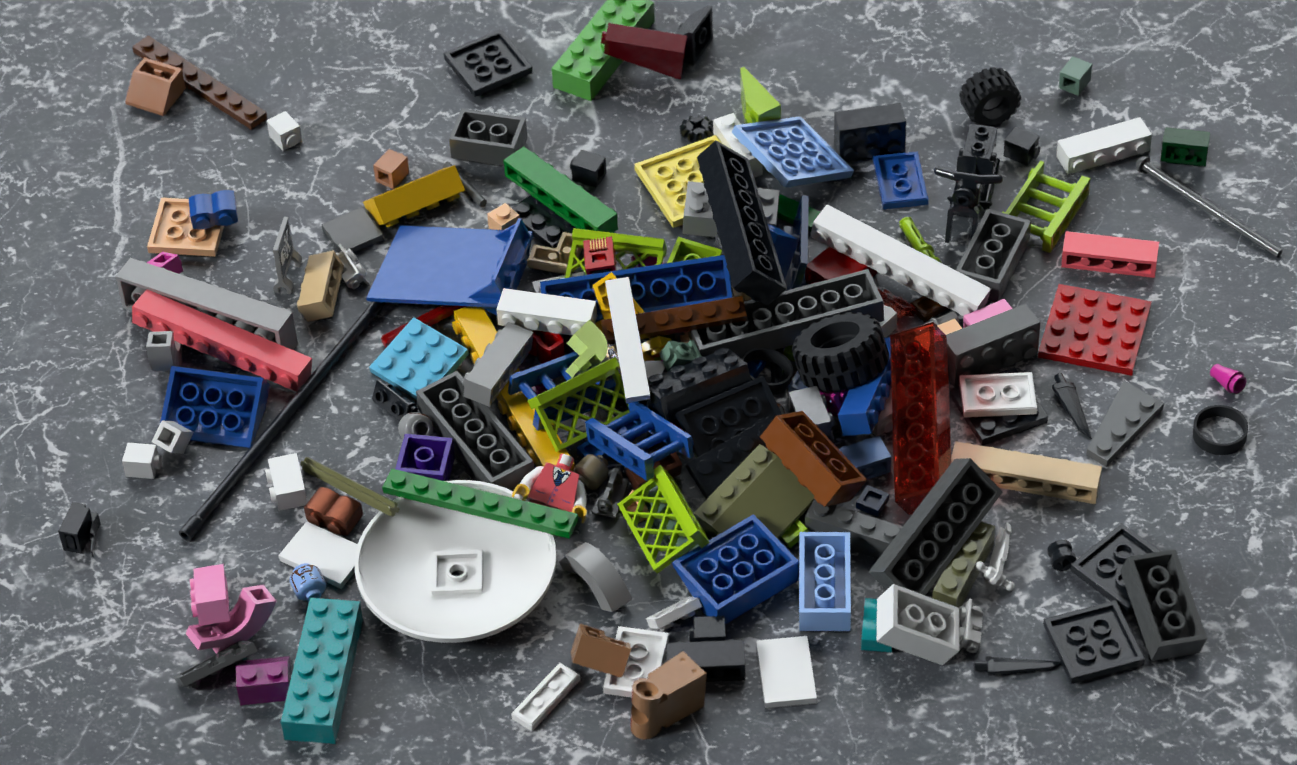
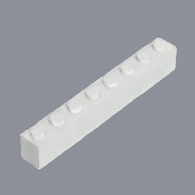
[810,205,991,317]

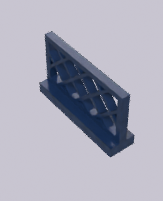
[782,195,809,291]

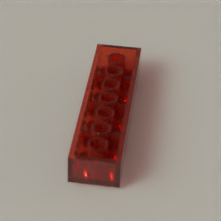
[890,322,952,515]

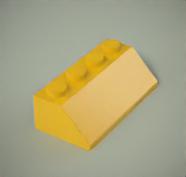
[363,165,465,227]

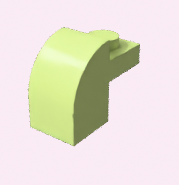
[566,319,608,378]

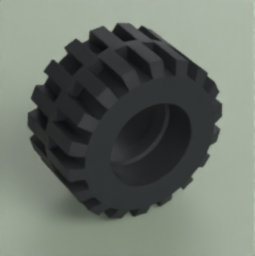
[959,67,1022,127]

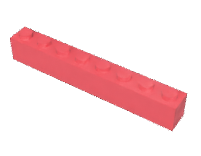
[132,289,312,392]

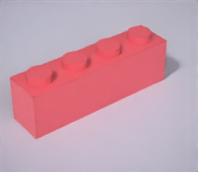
[1061,231,1159,278]

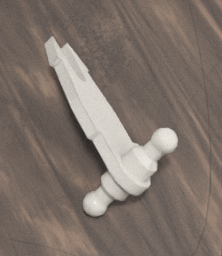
[975,522,1015,591]

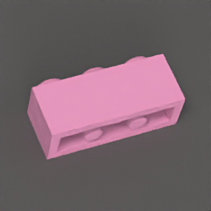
[190,564,230,626]

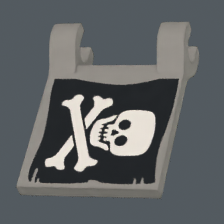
[273,217,302,294]

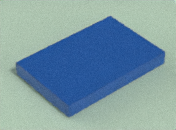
[873,152,929,209]

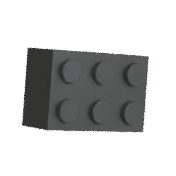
[449,108,528,166]

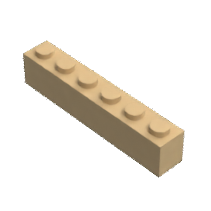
[950,441,1102,504]

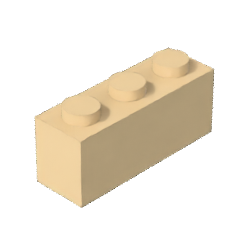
[297,250,344,322]

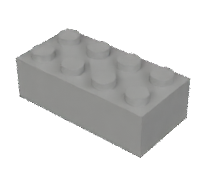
[683,181,779,237]

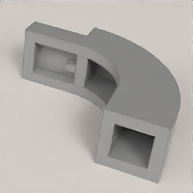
[146,331,183,372]
[559,542,633,612]

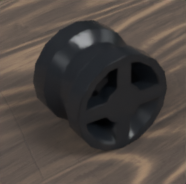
[1047,540,1077,571]

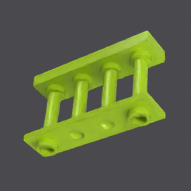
[1002,161,1090,253]

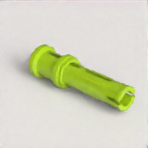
[899,217,942,263]

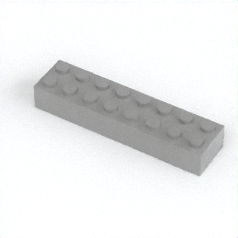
[116,258,298,350]

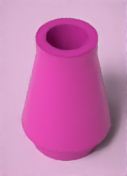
[1210,364,1247,394]

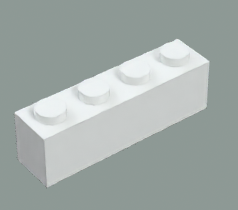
[1056,117,1152,174]
[496,288,597,335]

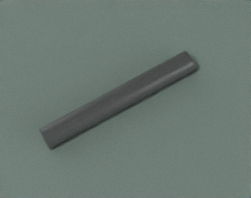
[443,161,487,207]

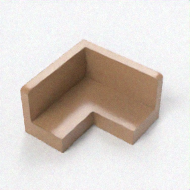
[571,624,631,677]

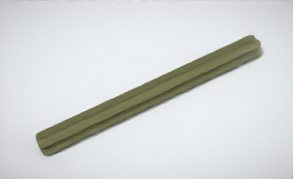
[300,457,399,517]

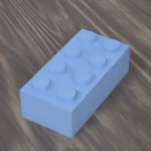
[799,532,851,631]

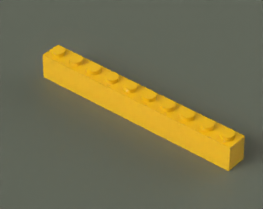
[452,306,575,472]

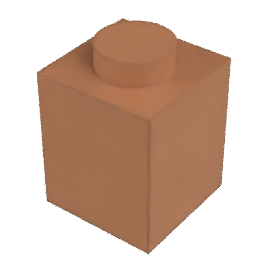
[373,149,409,189]

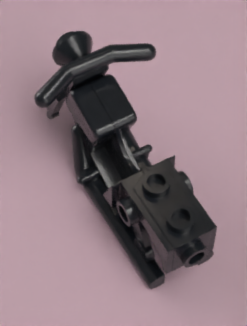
[934,124,1003,243]

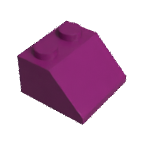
[236,656,291,705]

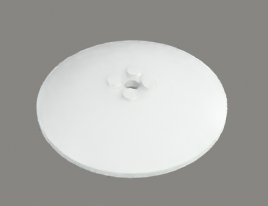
[354,480,557,643]

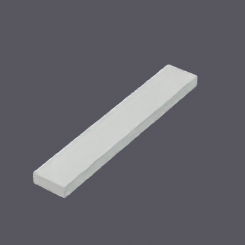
[605,277,650,403]

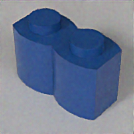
[189,190,238,229]

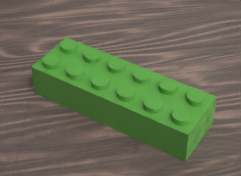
[551,0,655,101]

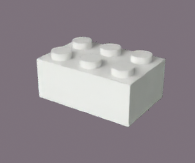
[877,584,959,665]

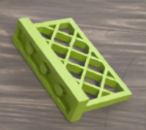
[565,228,667,278]
[527,357,630,452]
[617,465,710,574]

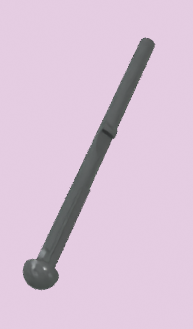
[1136,156,1283,258]

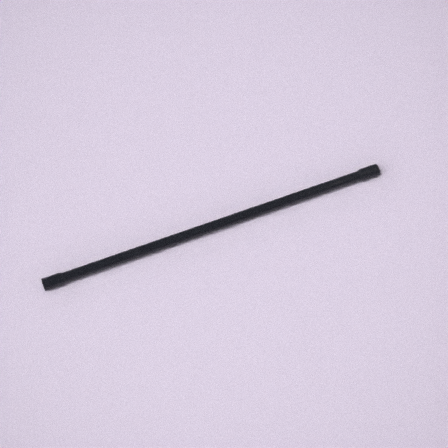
[179,302,387,541]

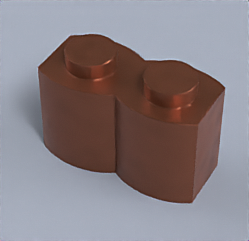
[304,487,363,535]

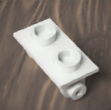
[336,244,369,289]
[957,598,983,653]

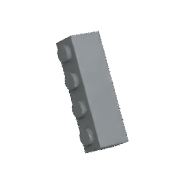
[462,322,534,407]

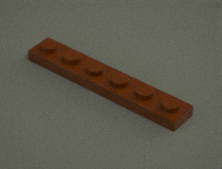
[601,296,747,345]

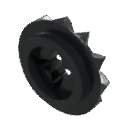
[680,115,713,143]

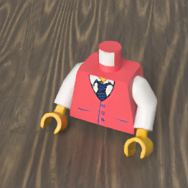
[512,454,587,523]

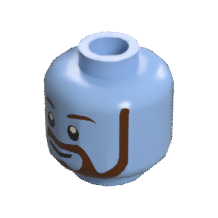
[289,563,326,601]

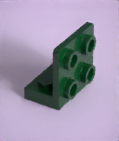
[1160,127,1210,166]

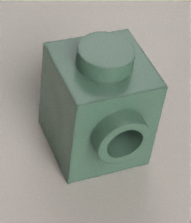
[1059,56,1092,96]

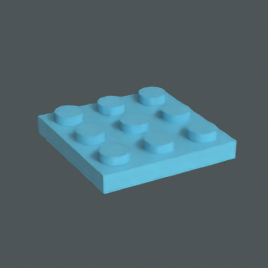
[369,317,469,400]

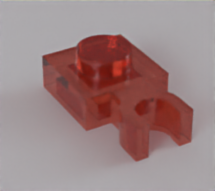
[878,289,917,318]

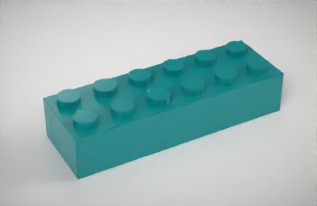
[281,598,363,744]

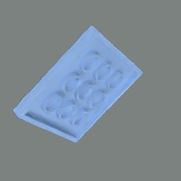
[732,116,854,188]

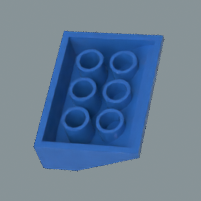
[160,366,270,449]
[672,514,799,624]

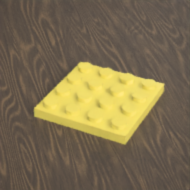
[634,135,721,228]

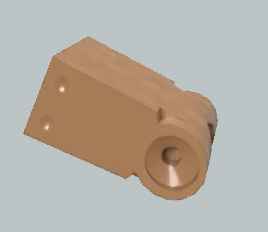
[631,651,706,739]

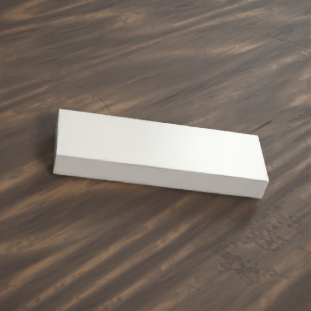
[511,663,580,731]

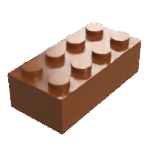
[760,411,867,507]

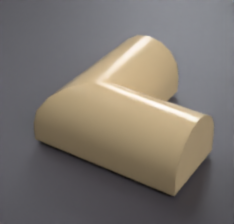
[527,232,582,275]

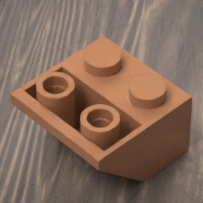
[125,57,186,116]

